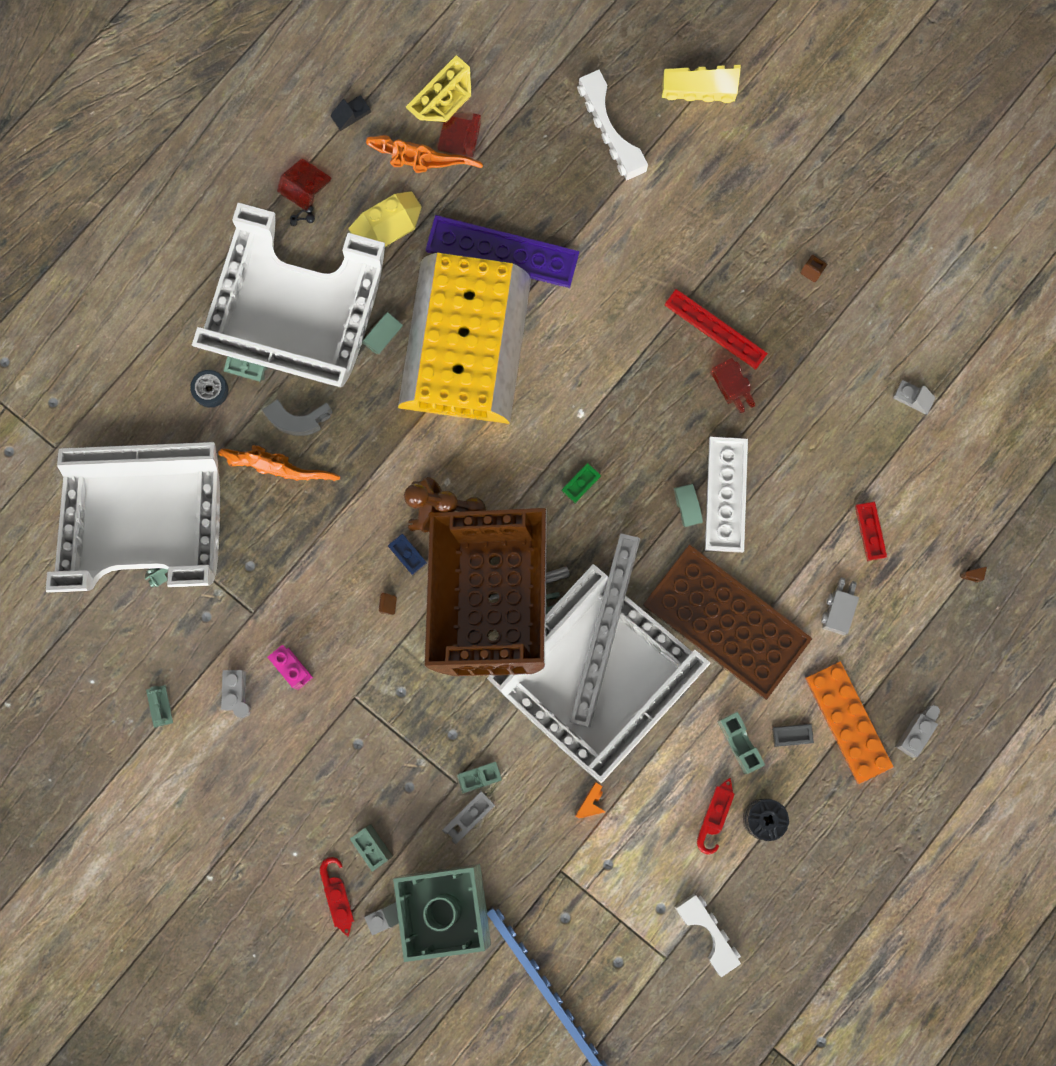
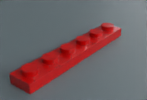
[664,289,768,370]

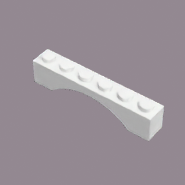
[577,70,648,180]

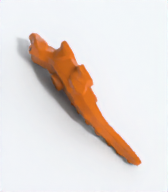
[366,135,483,173]
[218,445,340,481]

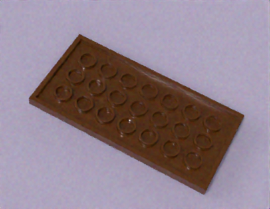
[643,544,813,700]

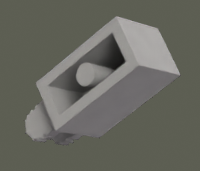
[821,577,859,636]
[895,705,940,758]

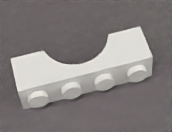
[675,894,741,977]

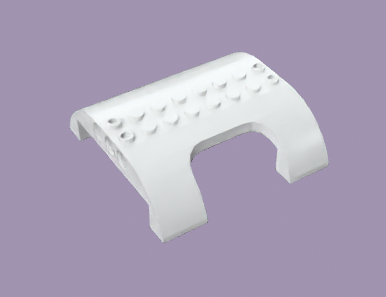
[192,203,385,387]
[46,442,220,592]

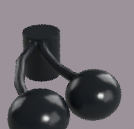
[290,204,315,226]

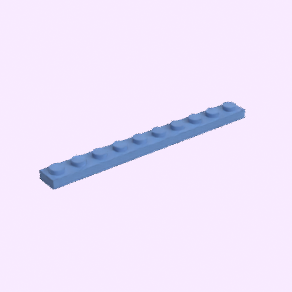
[487,907,608,1066]

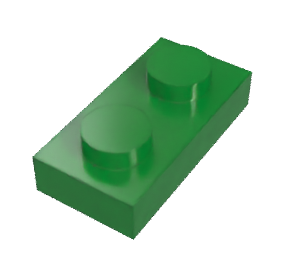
[561,463,601,504]

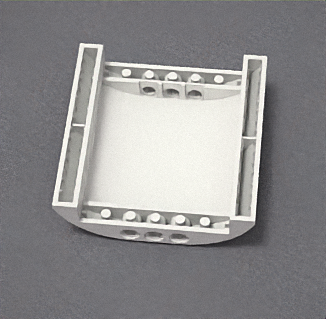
[487,564,710,783]

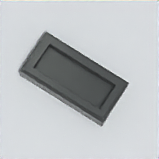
[772,724,814,747]

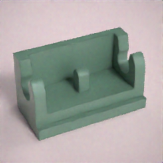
[362,312,403,354]
[224,356,268,382]
[350,824,393,872]

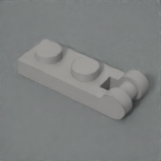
[442,791,495,845]

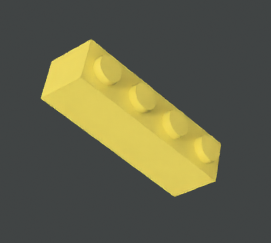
[662,65,741,103]

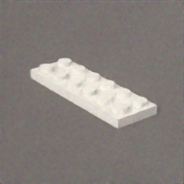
[705,437,748,553]

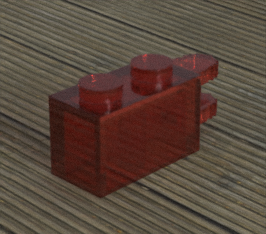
[710,358,755,413]

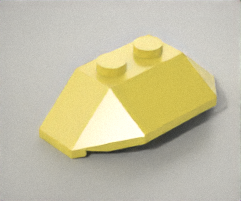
[406,55,471,122]
[348,191,422,247]

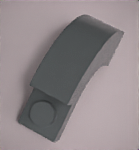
[262,399,333,436]

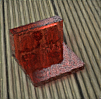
[437,113,481,158]
[277,159,332,210]

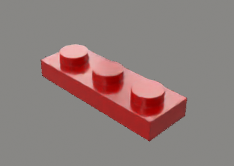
[855,502,887,562]

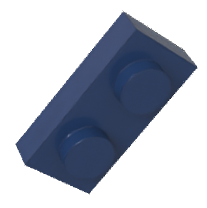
[388,534,427,576]

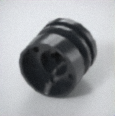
[743,798,789,841]

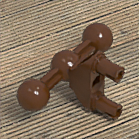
[404,477,486,533]

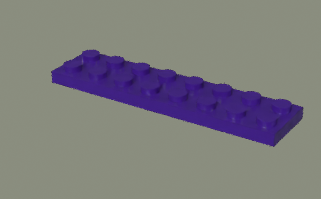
[426,215,579,288]

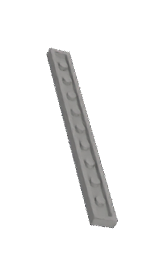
[570,533,640,728]

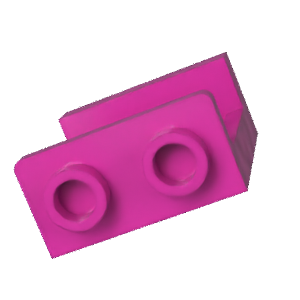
[267,645,313,690]

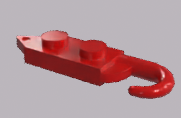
[697,778,735,855]
[320,857,355,937]

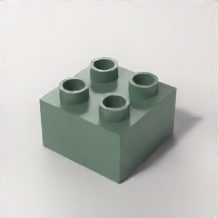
[393,864,491,962]

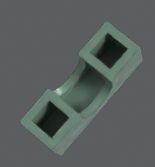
[717,712,765,774]

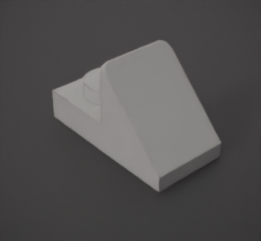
[893,380,935,415]
[364,902,399,936]

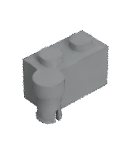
[221,670,251,718]

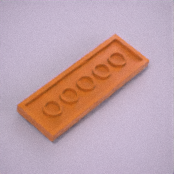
[805,661,894,784]

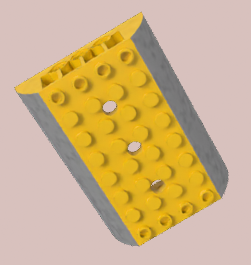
[398,253,531,424]

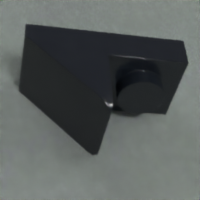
[330,95,371,131]

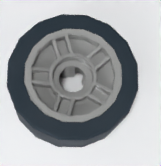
[190,370,228,408]

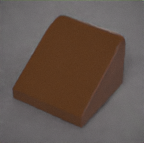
[800,255,828,282]
[960,567,987,583]
[379,593,397,615]

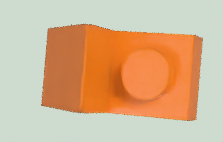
[575,782,605,818]

